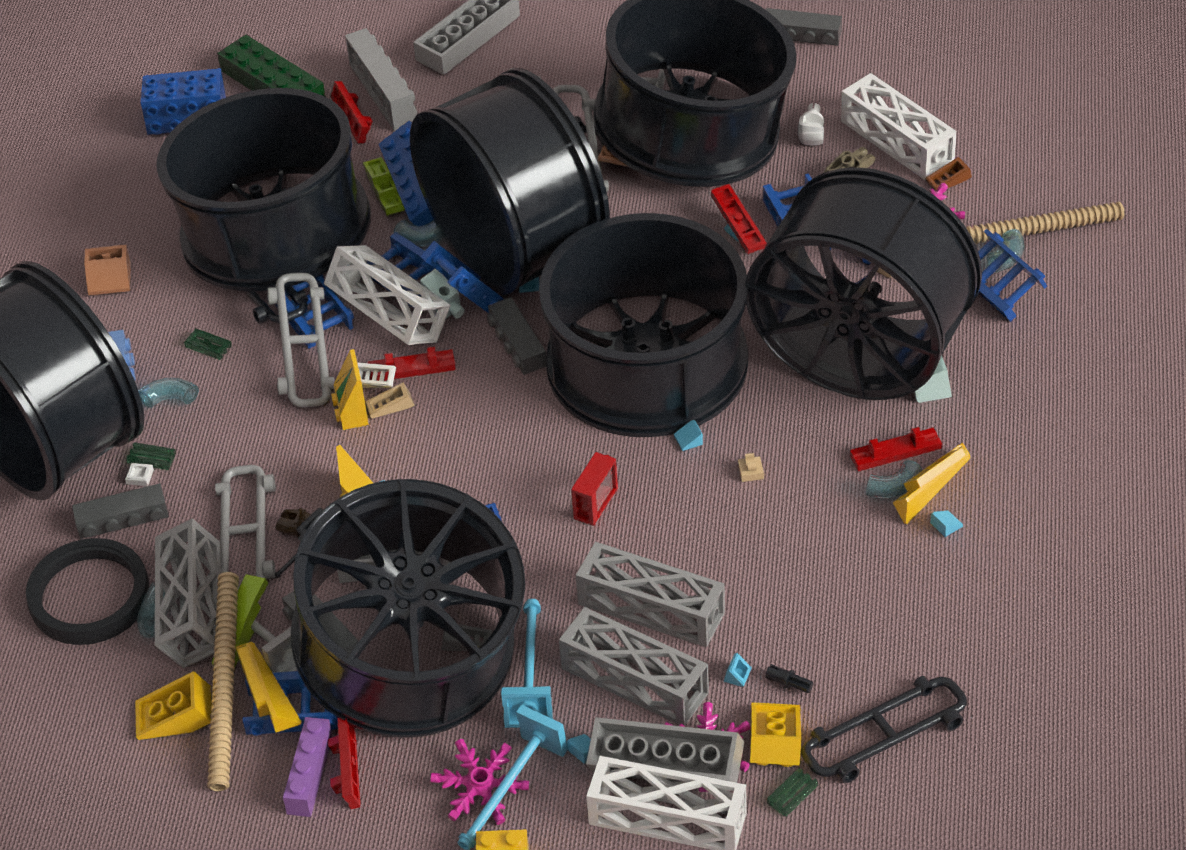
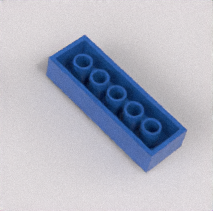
[379,120,436,233]

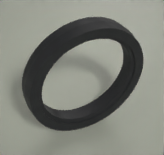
[26,538,150,645]

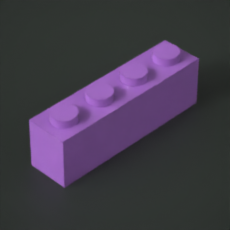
[283,717,333,817]

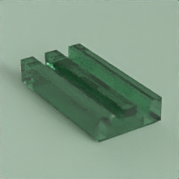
[184,328,232,360]
[126,442,176,470]
[767,767,818,817]

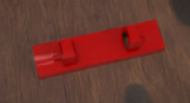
[331,81,373,143]
[710,184,767,254]
[368,347,456,381]
[850,427,942,471]
[328,717,361,809]

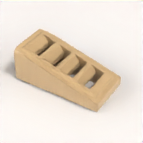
[365,382,415,419]

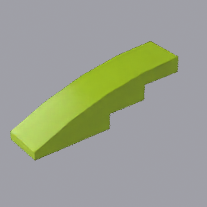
[363,157,405,215]
[212,574,269,668]

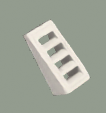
[357,363,396,388]

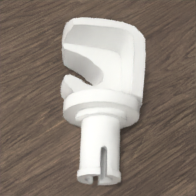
[798,103,824,145]

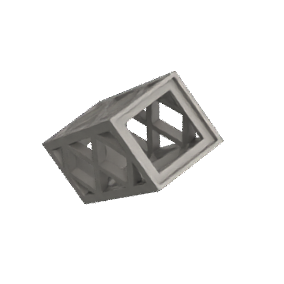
[155,518,221,668]
[576,542,725,647]
[559,607,709,726]

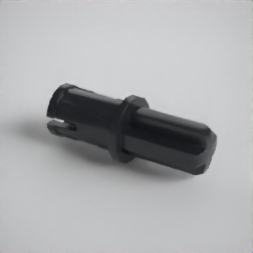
[765,664,813,693]

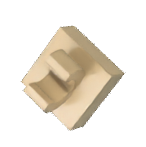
[738,453,764,482]

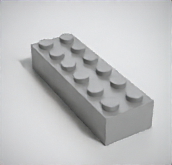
[413,0,520,75]
[345,28,417,132]
[586,717,744,783]

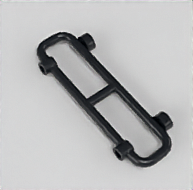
[244,286,308,324]
[801,676,967,783]

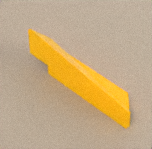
[892,442,970,524]
[235,642,302,733]

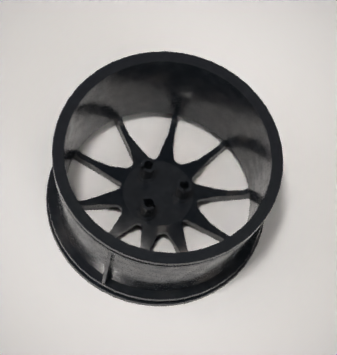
[593,0,796,187]
[410,68,610,295]
[156,88,371,291]
[745,168,982,400]
[539,213,749,437]
[0,261,144,500]
[291,479,525,738]

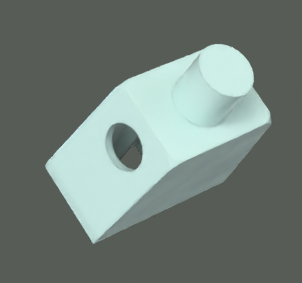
[420,269,465,319]
[914,356,952,403]

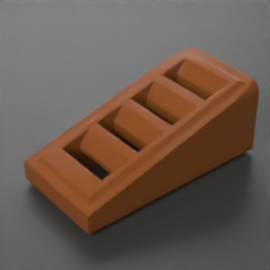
[925,157,972,191]

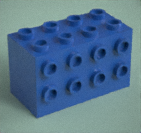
[141,68,226,135]

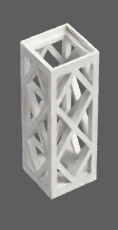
[841,73,956,180]
[324,245,451,345]
[586,756,747,850]

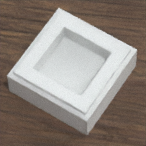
[125,463,154,486]

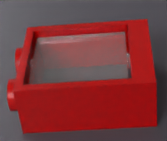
[571,452,618,526]

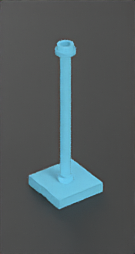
[501,599,553,728]
[457,705,568,850]

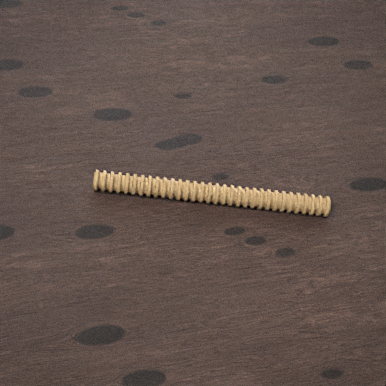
[966,201,1124,244]
[207,572,239,791]

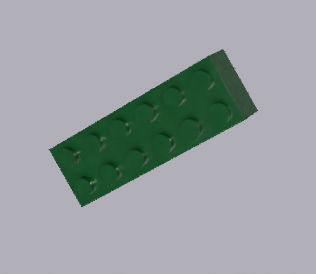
[217,34,326,97]

